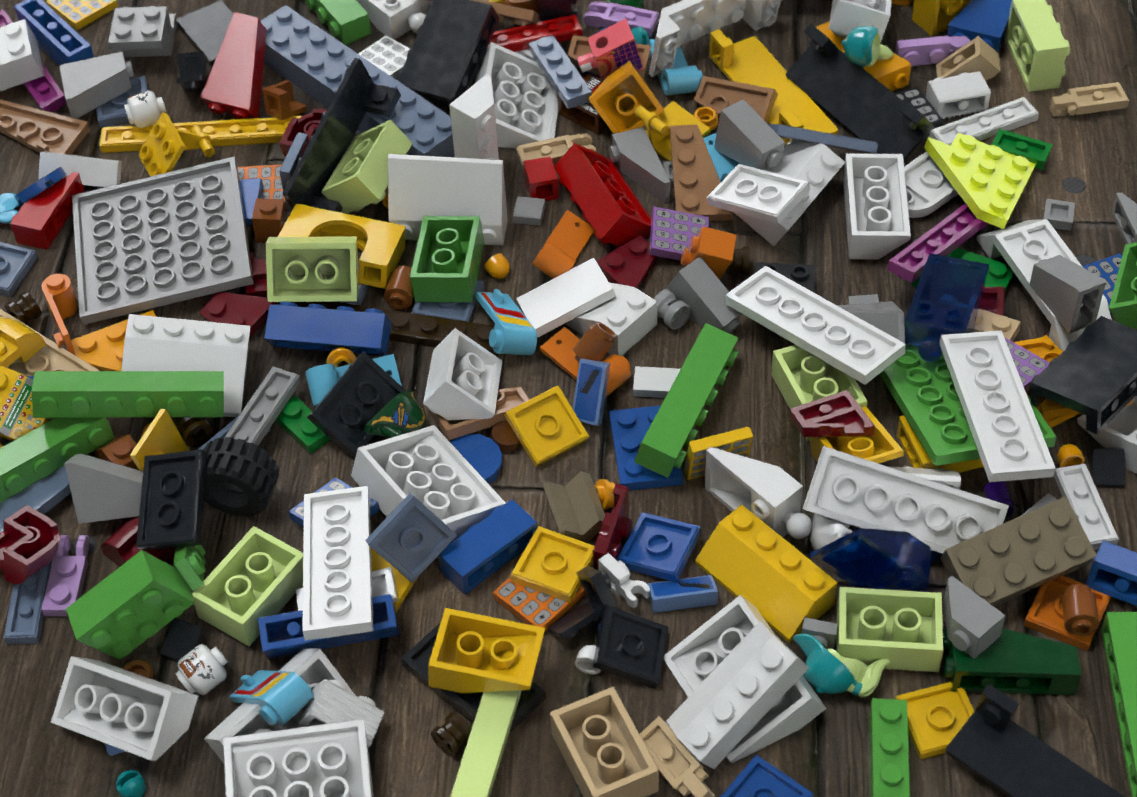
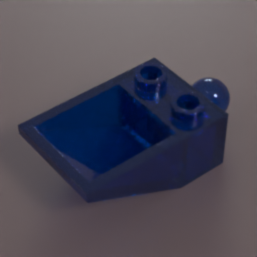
[905,253,989,362]
[810,528,931,592]

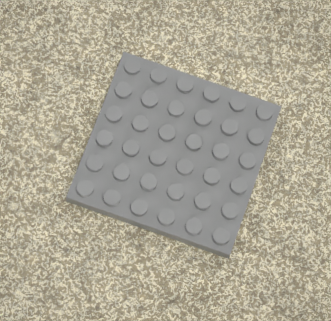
[72,156,254,325]

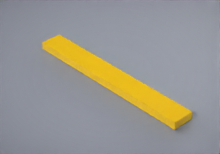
[99,116,301,153]

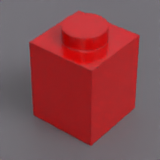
[523,156,559,201]

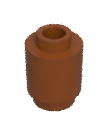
[384,266,414,309]
[573,322,616,362]
[1061,584,1099,636]

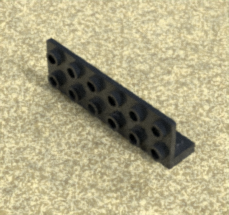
[786,24,934,162]
[283,58,401,213]
[945,684,1125,797]

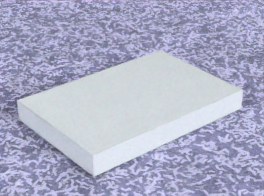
[707,164,811,224]
[516,258,616,337]

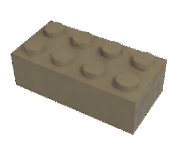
[940,496,1097,606]

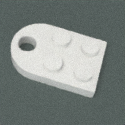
[904,151,958,218]

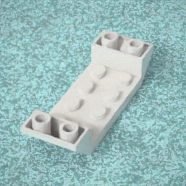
[649,0,781,77]
[977,219,1112,351]

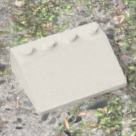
[475,42,558,148]
[388,154,508,245]
[121,314,250,417]
[351,425,506,541]
[663,595,826,763]
[223,719,374,797]

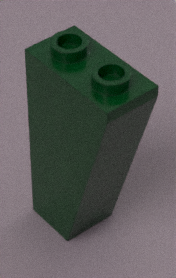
[943,628,1081,695]

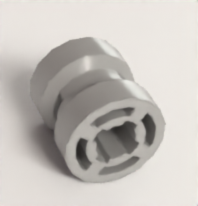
[654,289,691,330]

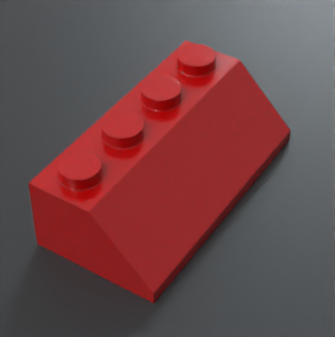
[554,143,651,247]

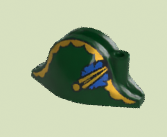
[364,390,426,438]

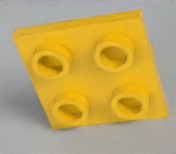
[634,101,711,161]
[139,112,215,177]
[130,409,189,471]

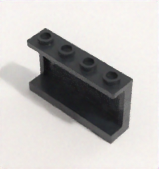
[397,0,500,106]
[1029,316,1137,435]

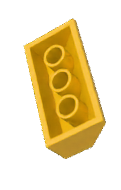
[695,505,838,643]

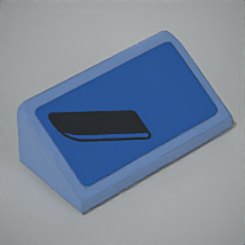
[573,358,611,426]
[647,575,718,613]

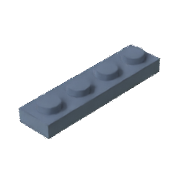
[529,35,592,109]

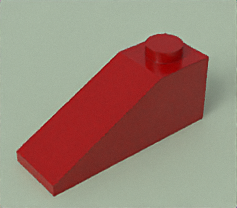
[10,172,85,250]

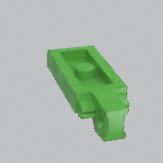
[174,544,206,591]

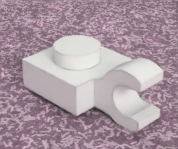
[598,553,650,608]

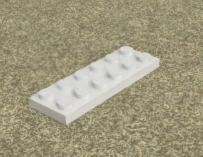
[725,266,906,385]
[939,330,1056,482]
[803,446,1009,553]
[303,486,373,641]

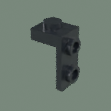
[176,51,208,90]
[548,566,617,639]

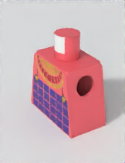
[577,19,643,80]

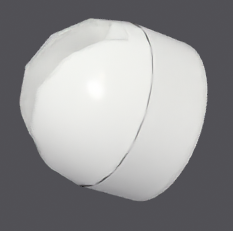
[575,645,601,674]

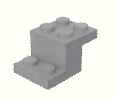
[108,6,177,57]

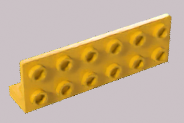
[709,29,838,145]

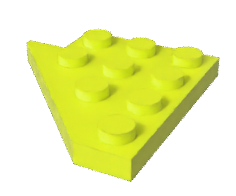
[924,132,1036,229]

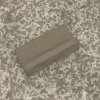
[543,471,605,542]

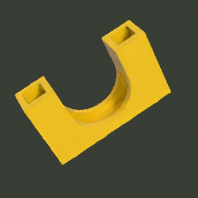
[278,204,406,289]

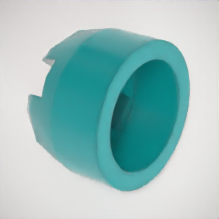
[631,27,650,45]
[116,770,146,797]

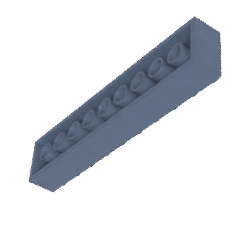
[261,5,455,157]

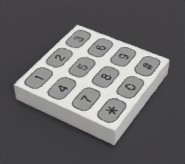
[359,36,410,80]

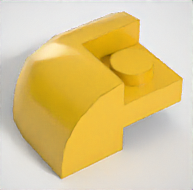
[0,317,46,368]

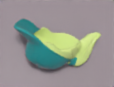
[842,26,893,67]
[793,633,890,698]

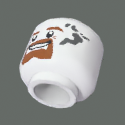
[124,91,166,128]
[176,644,228,695]

